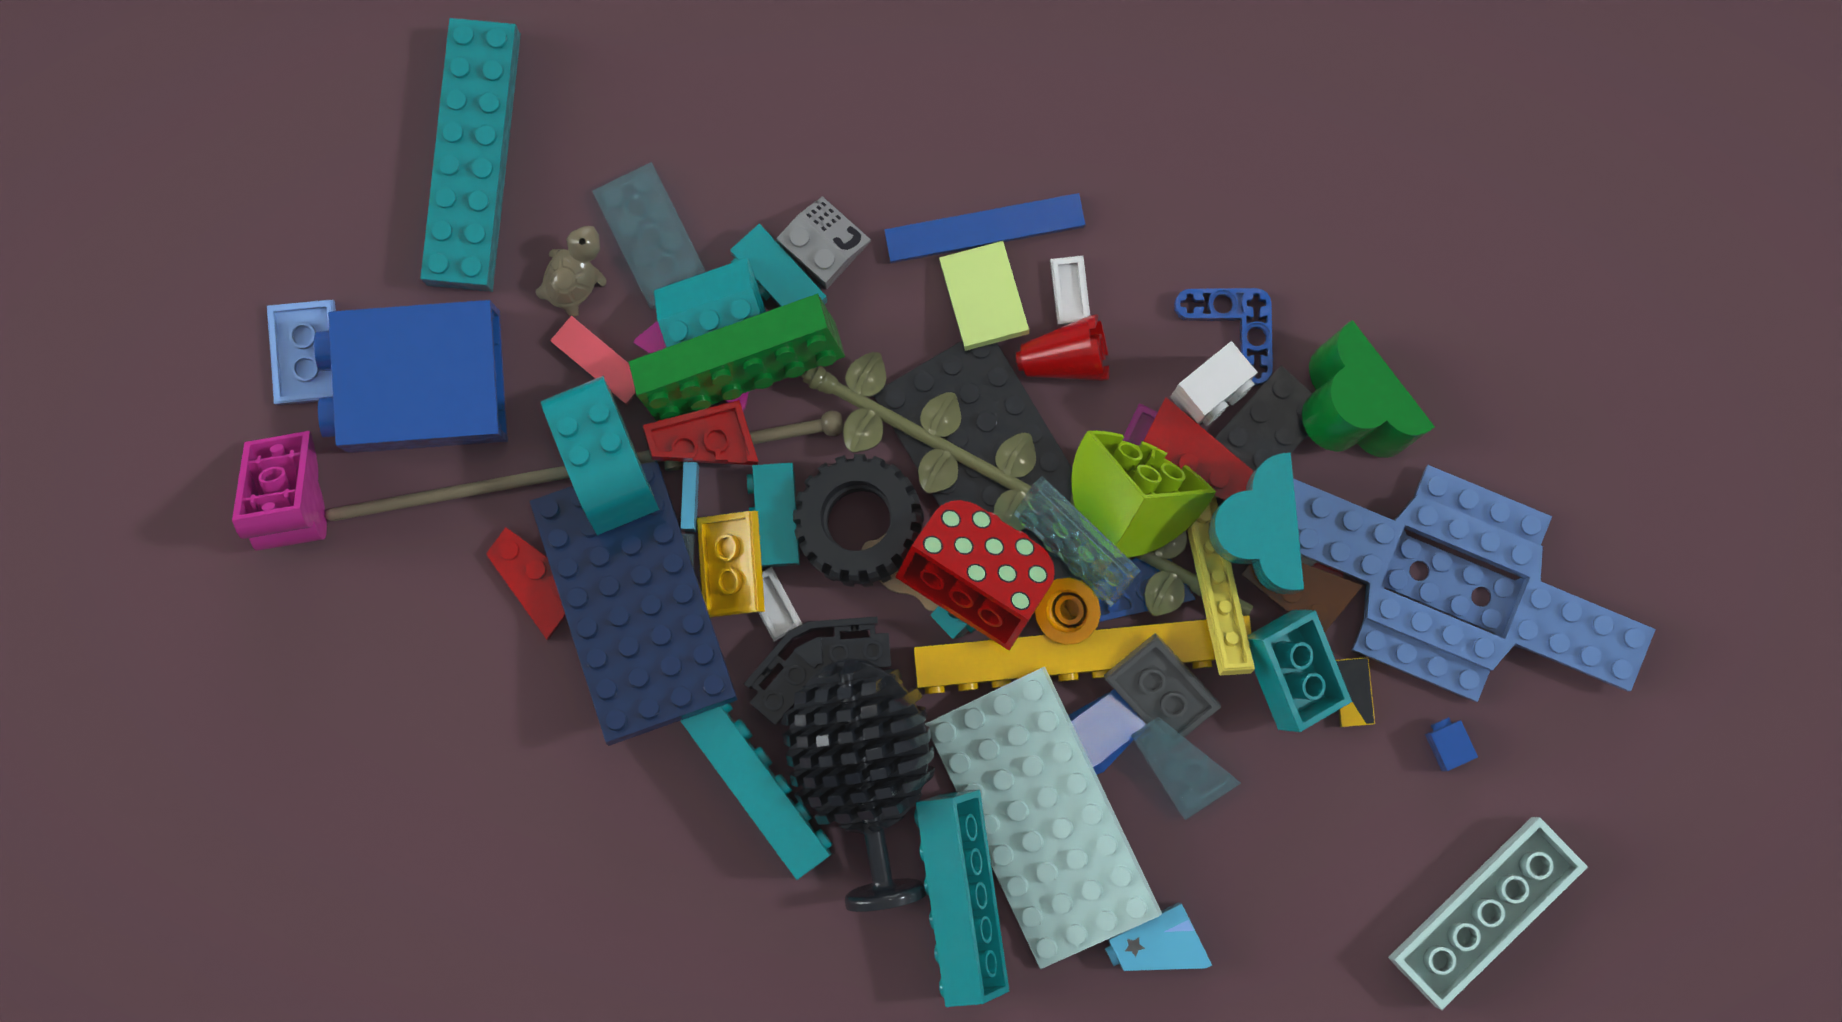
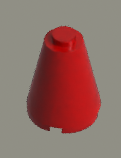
[1016,314,1110,381]

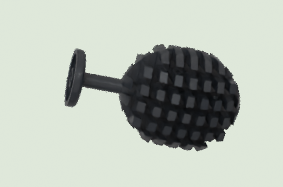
[781,658,936,912]

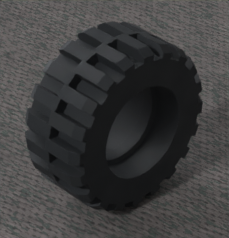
[793,454,924,587]

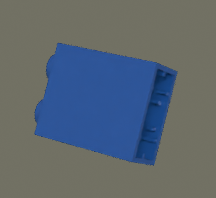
[314,300,508,453]

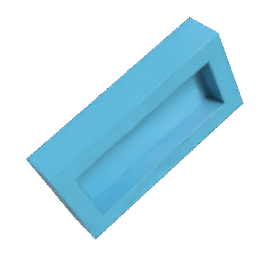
[681,462,699,532]

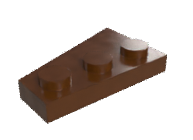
[1241,563,1363,632]

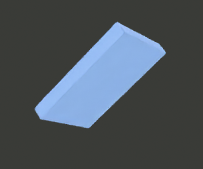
[267,300,336,405]

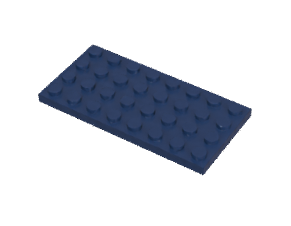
[530,461,738,746]

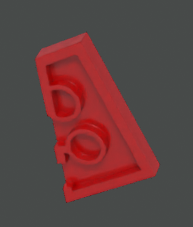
[642,400,759,465]

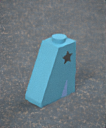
[1105,903,1212,971]

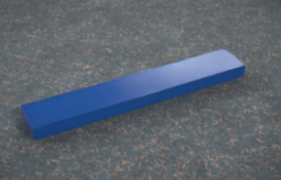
[884,193,1085,263]

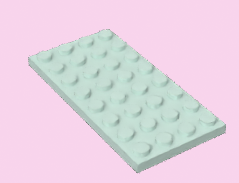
[925,667,1162,969]

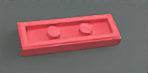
[550,315,636,405]

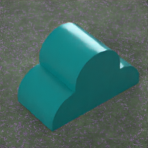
[1209,452,1304,594]

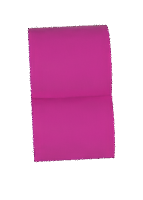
[232,431,327,551]

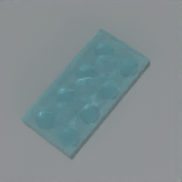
[592,162,706,310]
[1014,476,1141,607]

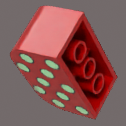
[895,500,1055,651]

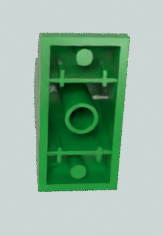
[1302,320,1435,458]

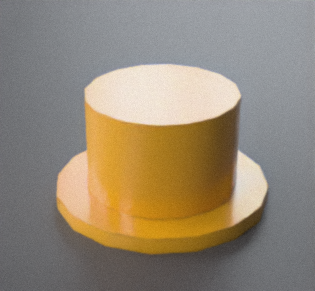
[1035,577,1101,645]

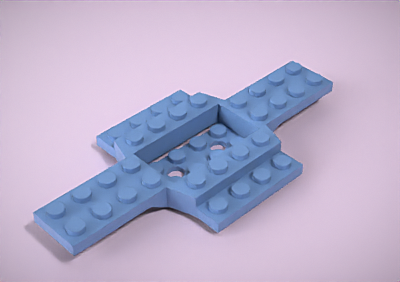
[1293,465,1656,702]

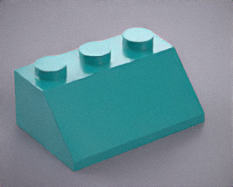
[654,258,766,348]

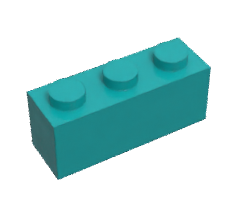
[730,223,828,307]
[747,463,800,568]

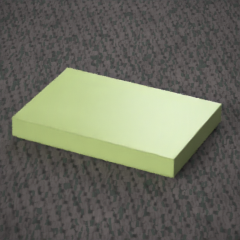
[939,241,1029,351]

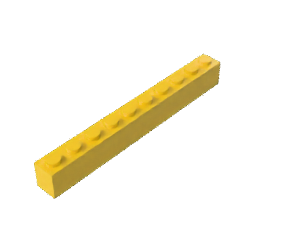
[914,615,1251,694]

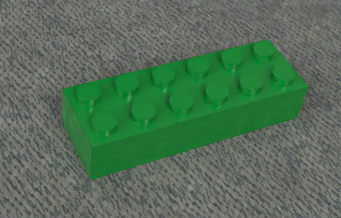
[628,293,845,421]

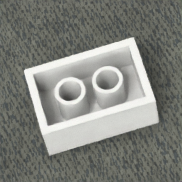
[1170,341,1258,427]

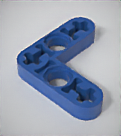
[1174,288,1273,386]

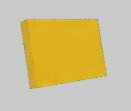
[697,511,765,618]

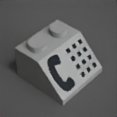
[776,196,871,289]

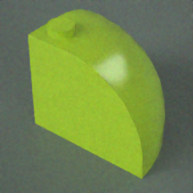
[1072,430,1216,559]

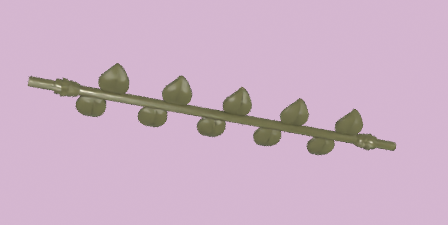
[801,352,1253,616]

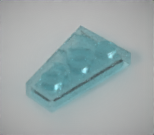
[1131,717,1241,820]

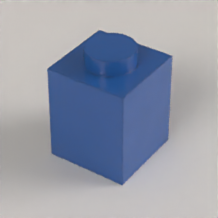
[1425,717,1478,771]

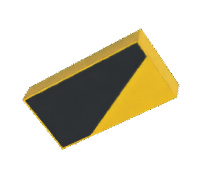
[1336,657,1375,727]

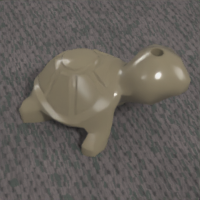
[536,226,607,317]

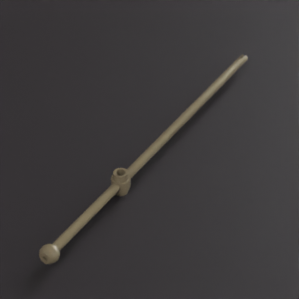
[325,411,844,521]

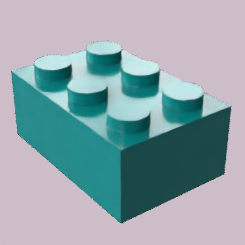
[1247,609,1352,732]

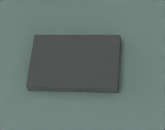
[1104,633,1221,749]

